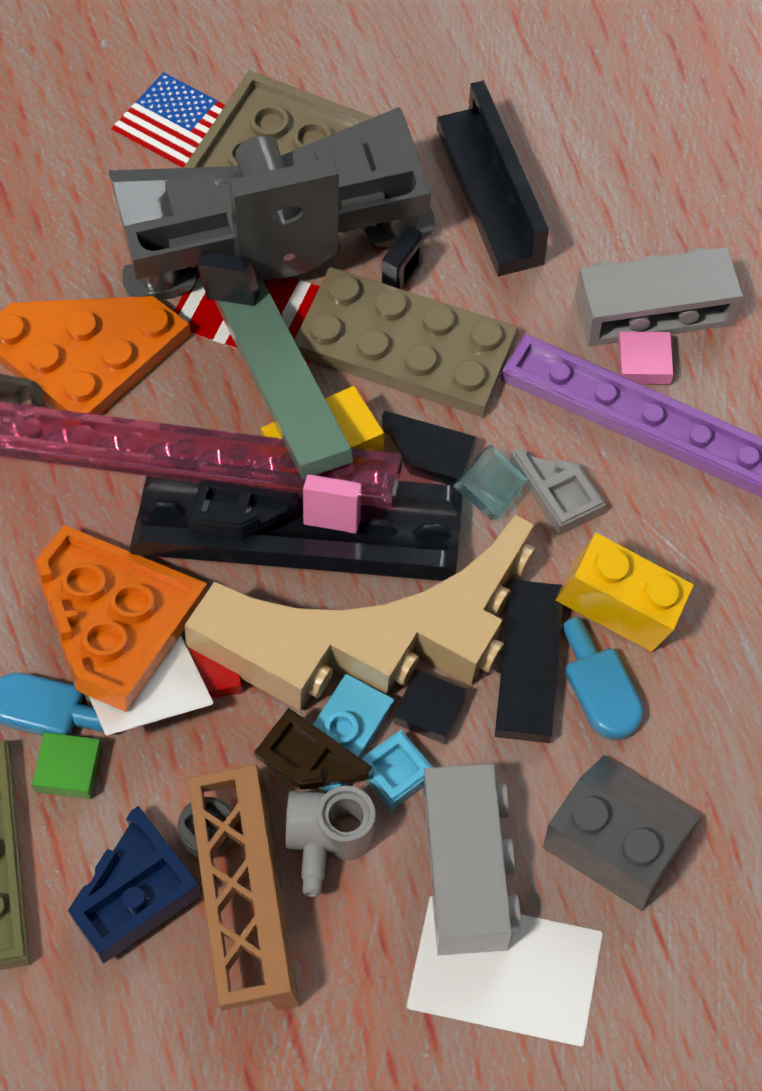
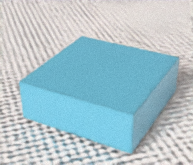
[361,730,432,811]

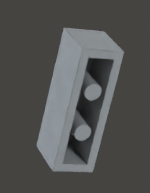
[575,247,743,347]
[423,763,521,956]

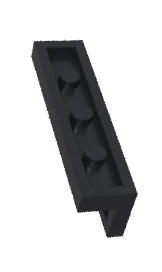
[437,80,549,277]

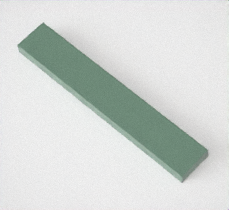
[214,279,353,479]

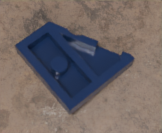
[68,806,203,964]

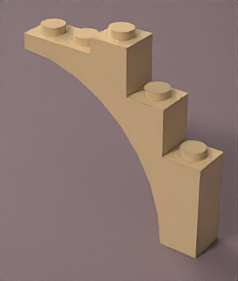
[184,515,536,711]

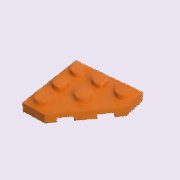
[0,296,191,431]
[36,525,207,712]

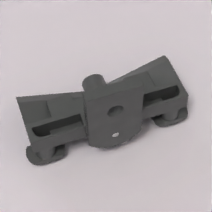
[108,107,435,300]

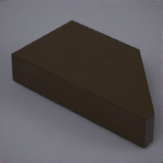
[254,708,374,790]

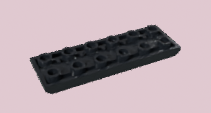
[130,461,463,581]

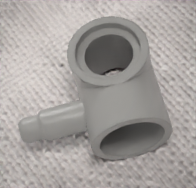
[286,786,375,897]

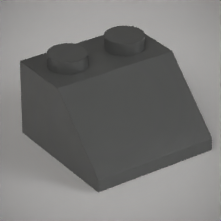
[543,755,702,911]

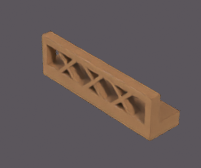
[188,764,300,1011]

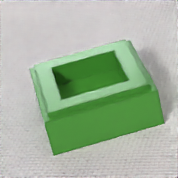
[32,732,102,799]

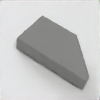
[510,449,606,535]

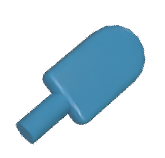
[561,617,643,740]
[0,673,116,736]

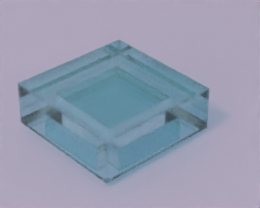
[454,444,529,521]

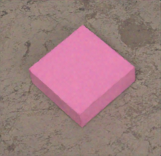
[618,331,673,384]
[303,474,361,534]

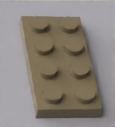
[294,267,518,418]

